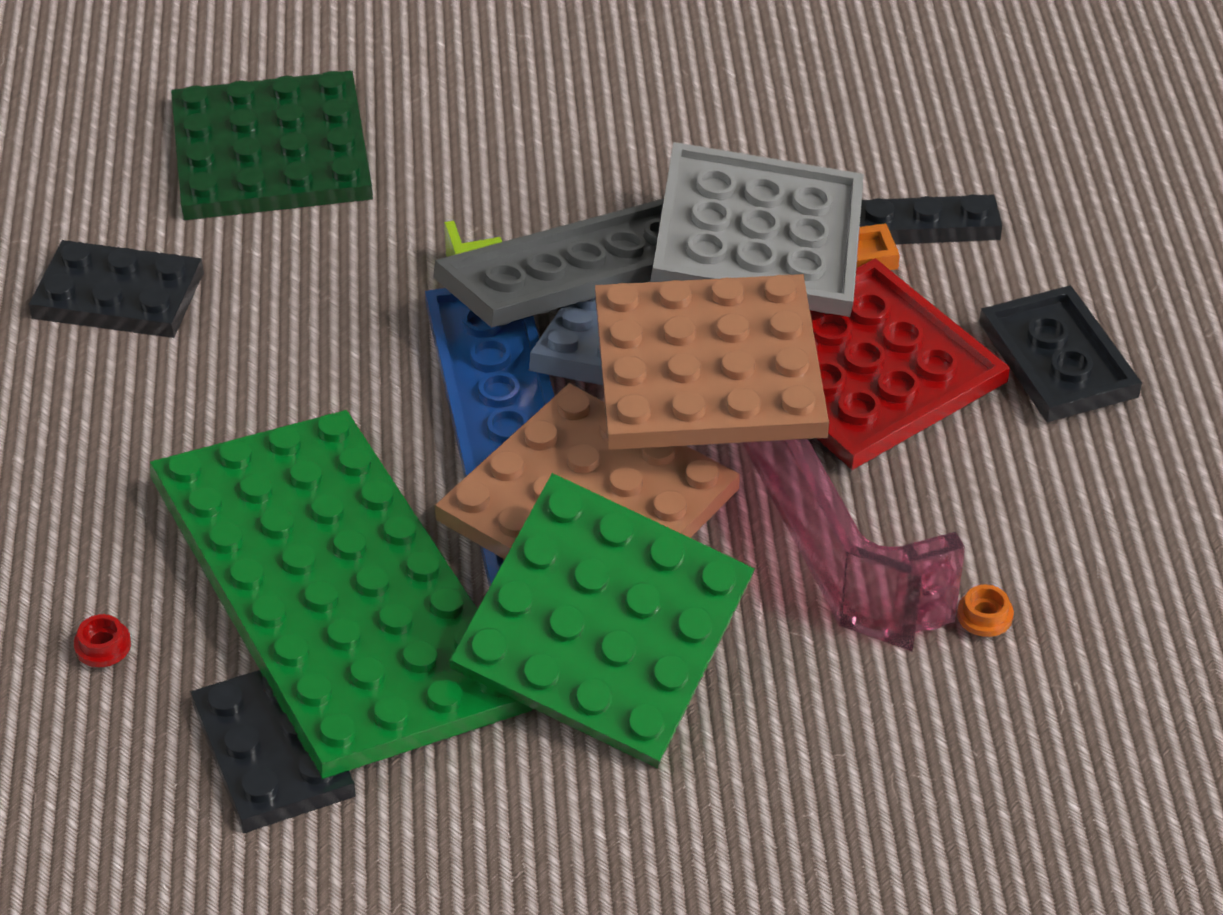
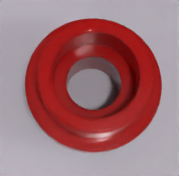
[73,614,131,667]

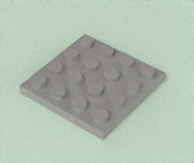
[650,142,864,317]

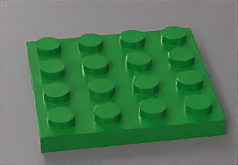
[449,473,755,769]

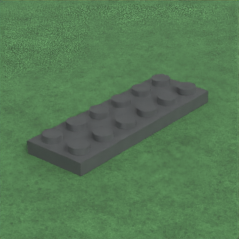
[433,199,664,328]

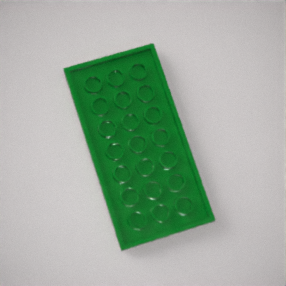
[150,410,533,779]

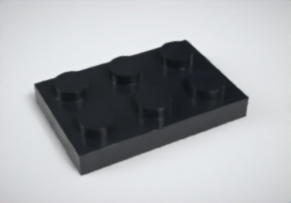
[29,240,204,338]
[979,285,1142,422]
[190,670,356,834]

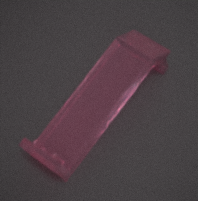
[742,439,965,652]

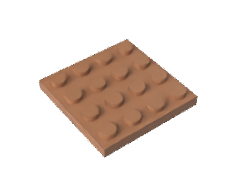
[595,274,829,450]
[435,383,740,559]

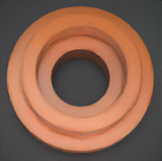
[957,584,1014,637]

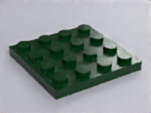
[171,70,373,221]

